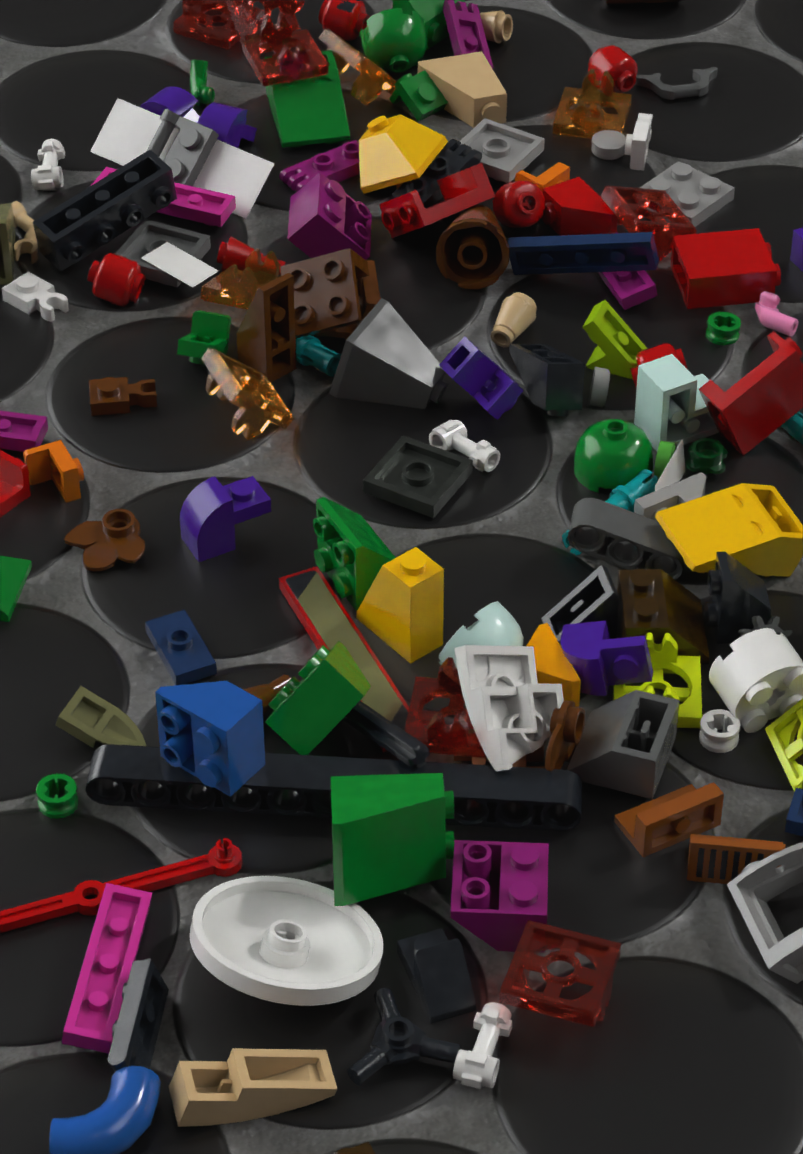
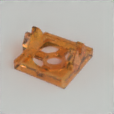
[319,29,397,105]
[553,69,632,139]
[201,248,280,310]
[201,348,294,440]

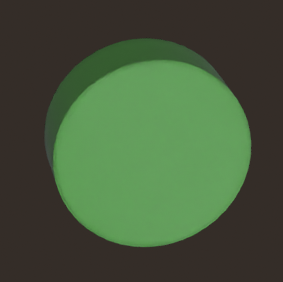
[654,440,677,480]

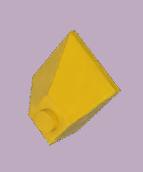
[359,114,448,194]

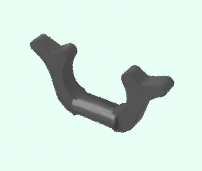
[636,67,718,100]

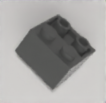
[567,690,679,799]

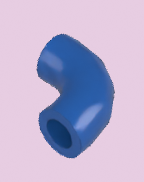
[49,1066,161,1154]

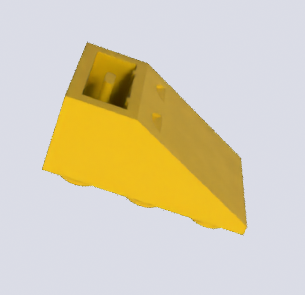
[655,483,803,577]

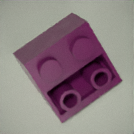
[287,172,372,260]
[450,840,549,953]

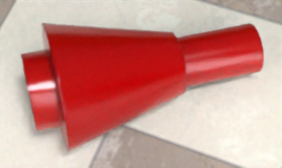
[217,236,286,275]

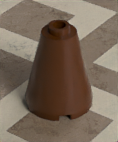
[436,204,510,289]

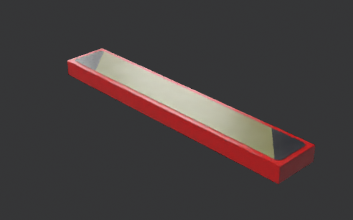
[279,566,423,752]

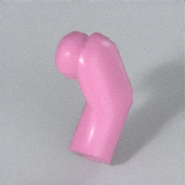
[755,291,799,337]

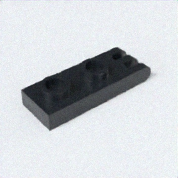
[393,139,482,208]
[108,959,169,1072]

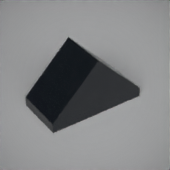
[541,565,619,645]

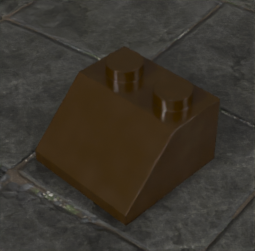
[617,569,710,664]

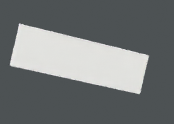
[90,98,275,219]

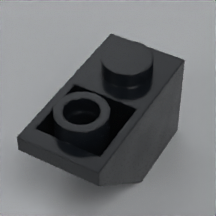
[705,551,771,644]

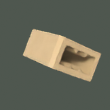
[418,51,507,128]

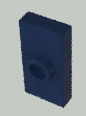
[145,610,217,685]

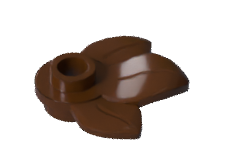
[64,509,145,571]
[544,700,585,771]

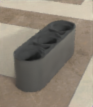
[567,498,684,580]

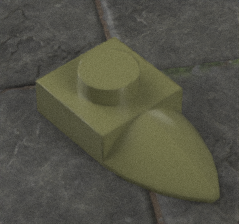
[55,686,146,748]

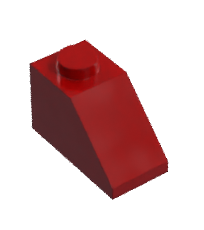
[541,177,618,236]

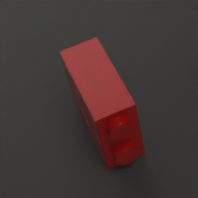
[671,228,781,309]

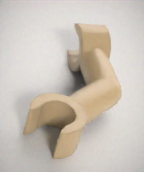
[12,201,38,264]

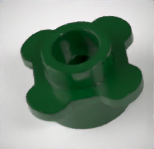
[686,438,727,474]

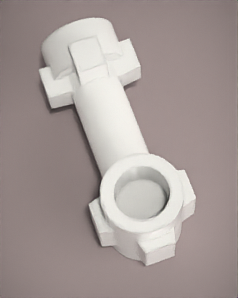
[31,139,65,191]
[429,420,500,472]
[453,1002,512,1089]

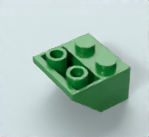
[313,497,396,611]
[265,641,371,755]

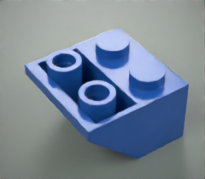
[155,680,265,797]

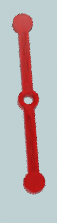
[0,838,243,933]

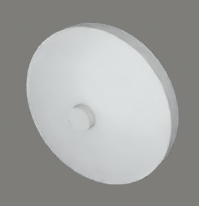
[189,876,384,1006]

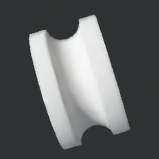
[699,709,740,753]

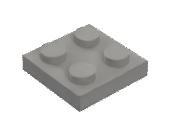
[460,118,545,183]
[634,161,735,230]

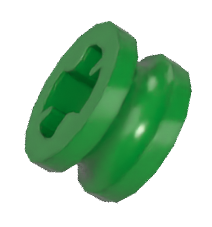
[705,312,741,345]
[36,773,79,819]

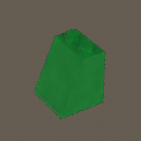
[331,773,454,906]

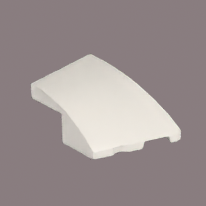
[454,645,564,772]

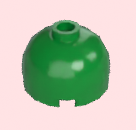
[360,8,427,73]
[574,419,653,493]

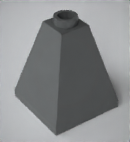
[329,298,448,409]

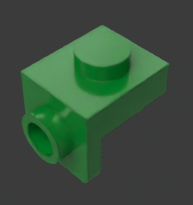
[389,70,448,122]
[177,310,231,364]

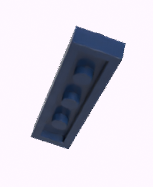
[508,232,659,275]

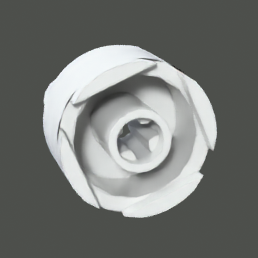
[709,628,803,733]

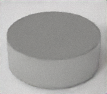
[591,130,626,160]
[589,367,610,407]

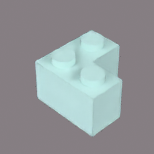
[634,354,719,451]

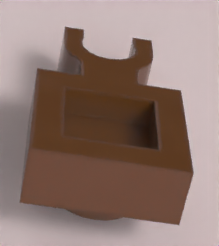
[89,377,157,416]

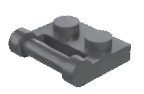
[147,109,219,186]

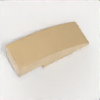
[169,1048,337,1127]

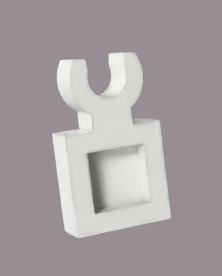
[625,113,653,171]
[1,272,69,322]

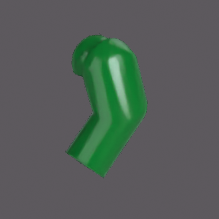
[189,60,215,106]

